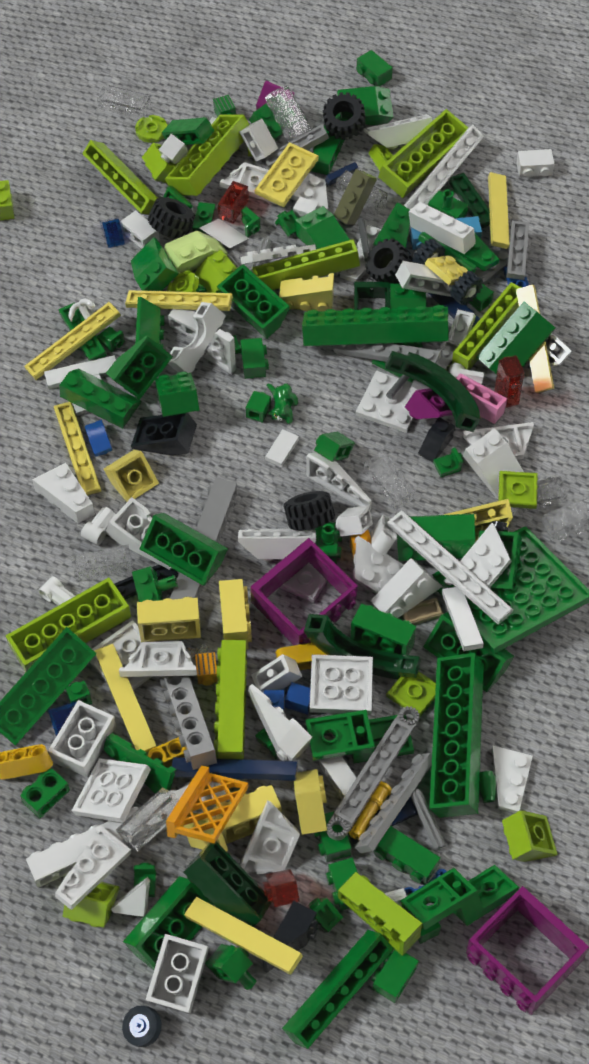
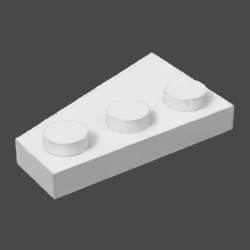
[204,329,236,375]
[492,745,533,813]

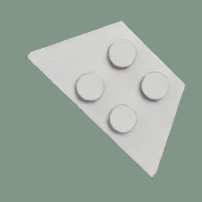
[219,162,277,205]
[290,173,328,210]
[463,422,534,460]
[444,523,512,588]
[353,536,404,594]
[119,641,197,677]
[240,800,300,874]

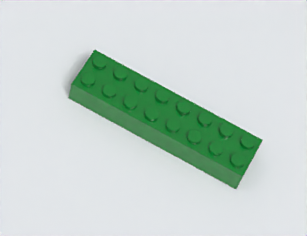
[302,305,449,346]
[429,653,484,818]

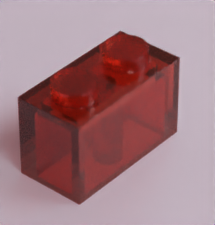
[218,181,249,224]
[263,869,300,907]

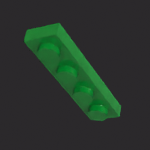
[58,303,106,361]

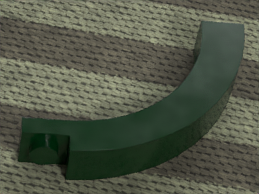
[385,351,481,432]
[304,614,421,680]

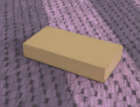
[402,598,443,625]

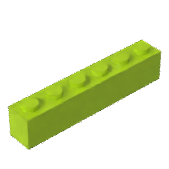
[82,140,158,215]
[252,239,360,290]
[452,282,521,370]

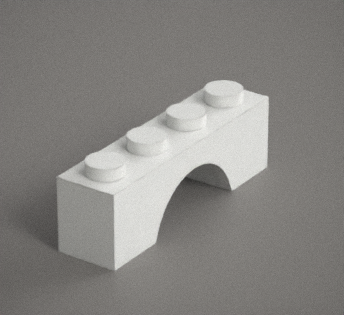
[168,302,226,373]

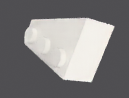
[32,463,95,523]

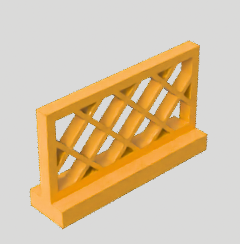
[166,765,248,844]

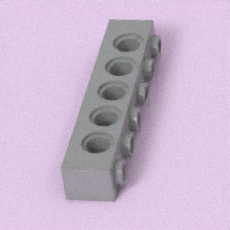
[159,676,217,770]

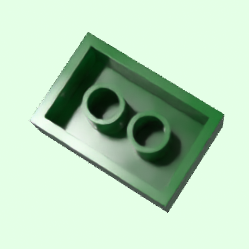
[155,371,200,417]
[351,603,416,655]

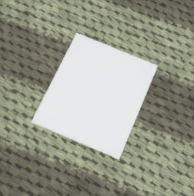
[200,219,249,248]

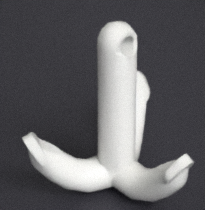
[69,298,95,322]

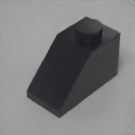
[418,417,455,463]

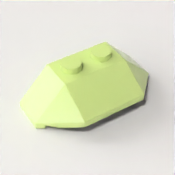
[164,230,228,273]

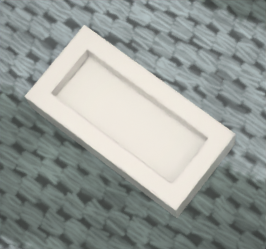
[265,429,299,467]

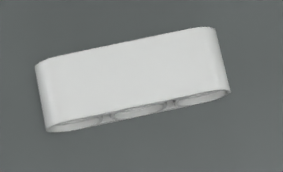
[371,515,397,555]
[319,756,356,800]

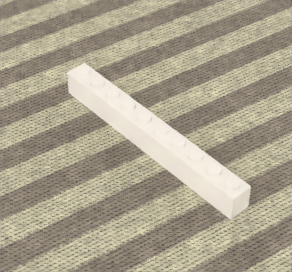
[26,781,230,888]

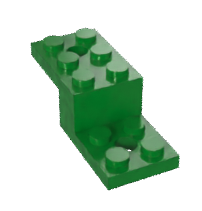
[305,710,414,764]
[400,865,519,930]

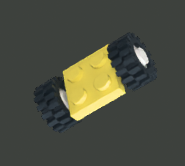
[413,239,484,305]

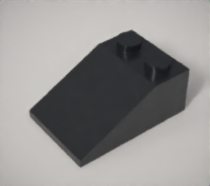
[131,413,197,456]
[262,900,319,973]

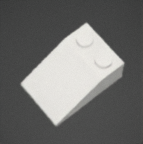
[463,428,524,499]

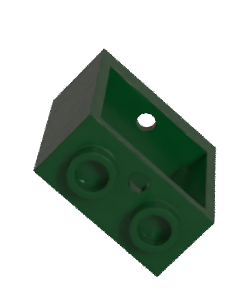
[354,281,390,310]

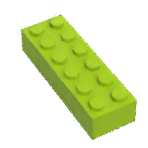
[378,109,468,198]
[165,115,249,196]
[5,577,131,672]
[214,640,247,760]

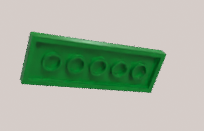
[0,627,97,746]

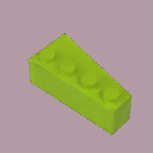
[338,872,422,956]

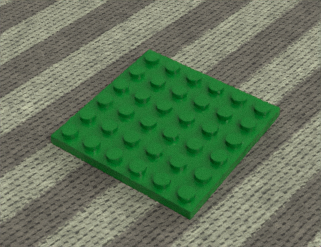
[432,526,589,654]

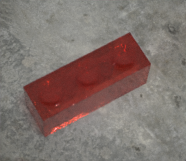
[494,355,525,408]

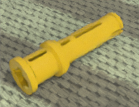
[349,781,392,840]

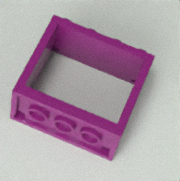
[250,538,358,645]
[466,886,589,1015]

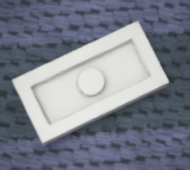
[449,310,476,344]

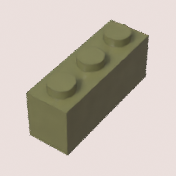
[334,169,377,225]

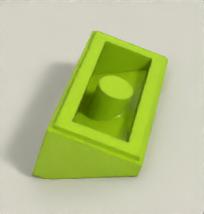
[368,144,393,171]

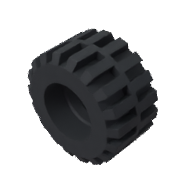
[323,92,366,140]
[147,197,195,239]
[365,239,413,284]
[283,491,335,530]

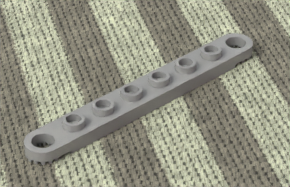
[327,706,419,840]

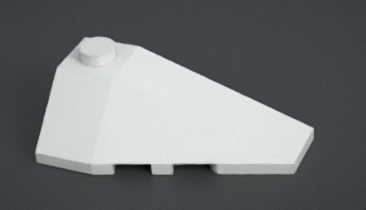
[306,452,371,510]
[105,497,171,570]
[248,684,312,761]

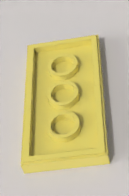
[254,142,319,207]

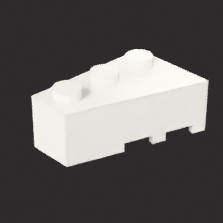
[371,558,443,618]

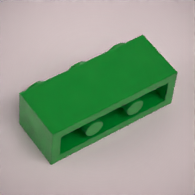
[162,117,214,145]
[374,826,441,885]

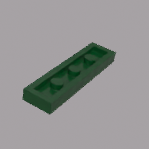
[448,172,490,229]

